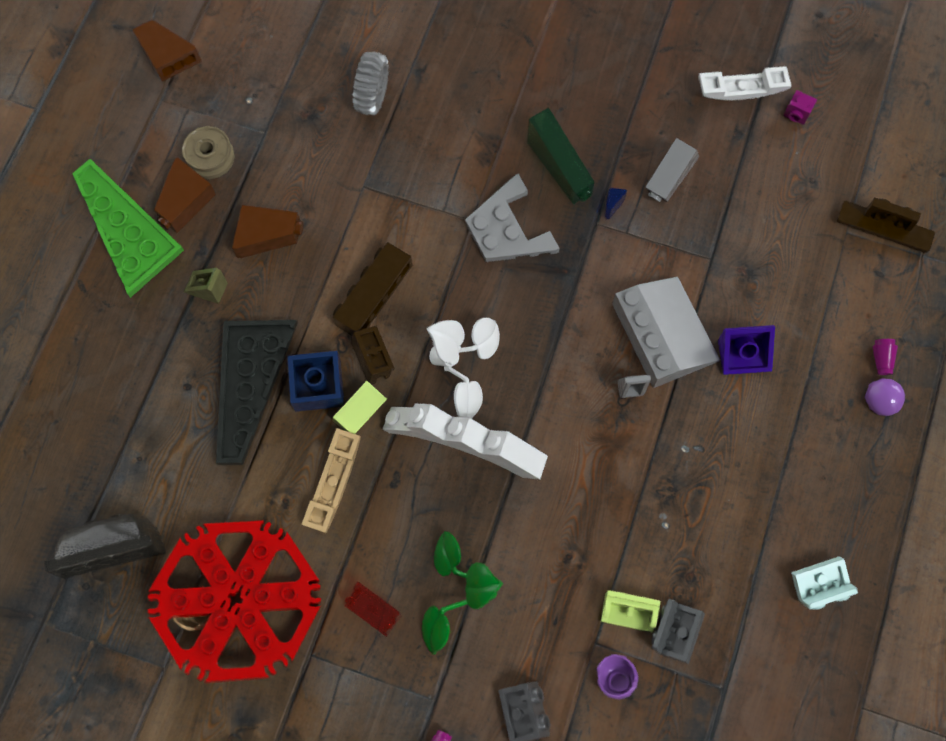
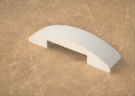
[698,67,791,100]

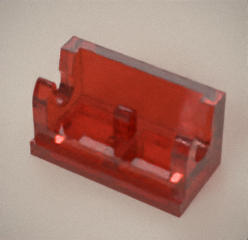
[345,582,402,637]

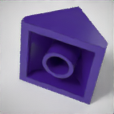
[718,325,775,375]

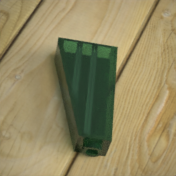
[527,108,595,204]

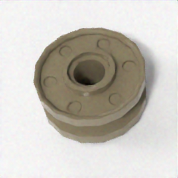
[182,126,235,179]

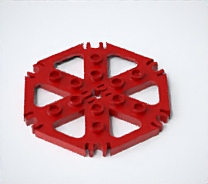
[148,520,321,683]

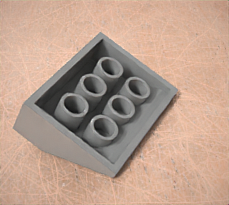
[612,277,720,388]

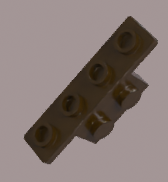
[837,197,935,253]

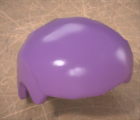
[865,378,905,416]
[597,654,638,700]

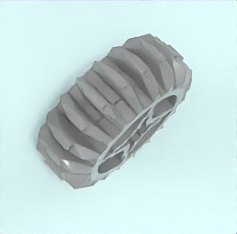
[353,52,389,115]

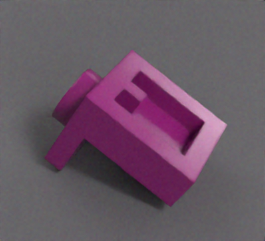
[783,90,818,125]

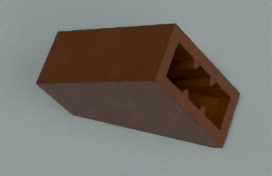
[132,20,202,82]
[154,157,216,233]
[232,205,303,258]

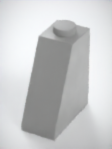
[646,138,699,202]

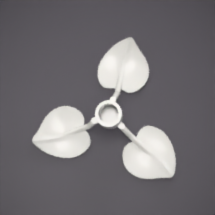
[427,318,500,419]

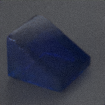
[605,188,627,220]

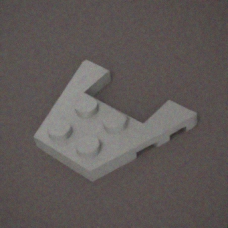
[465,174,560,262]

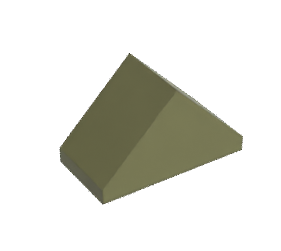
[184,268,228,304]

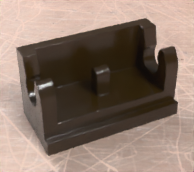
[351,325,395,385]

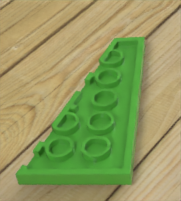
[72,159,184,298]

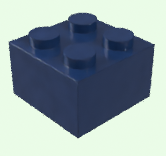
[288,351,344,412]

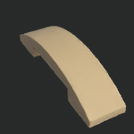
[302,428,361,533]

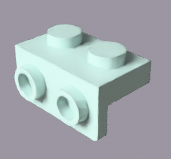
[791,556,858,610]

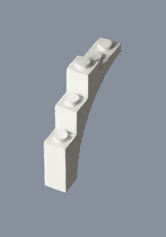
[383,404,548,479]

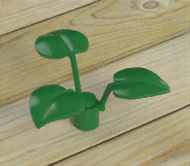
[422,531,503,655]

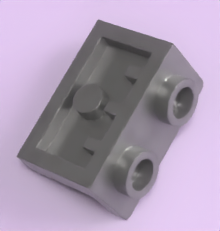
[499,681,550,741]

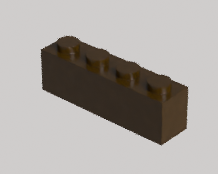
[333,242,413,336]

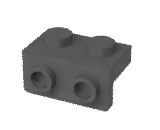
[652,599,705,664]

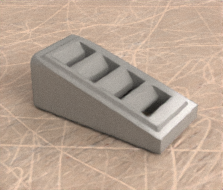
[618,375,651,398]

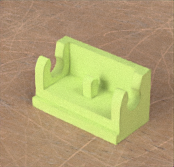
[332,381,387,434]
[601,590,660,632]

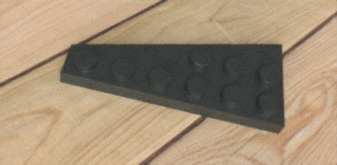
[216,320,298,465]

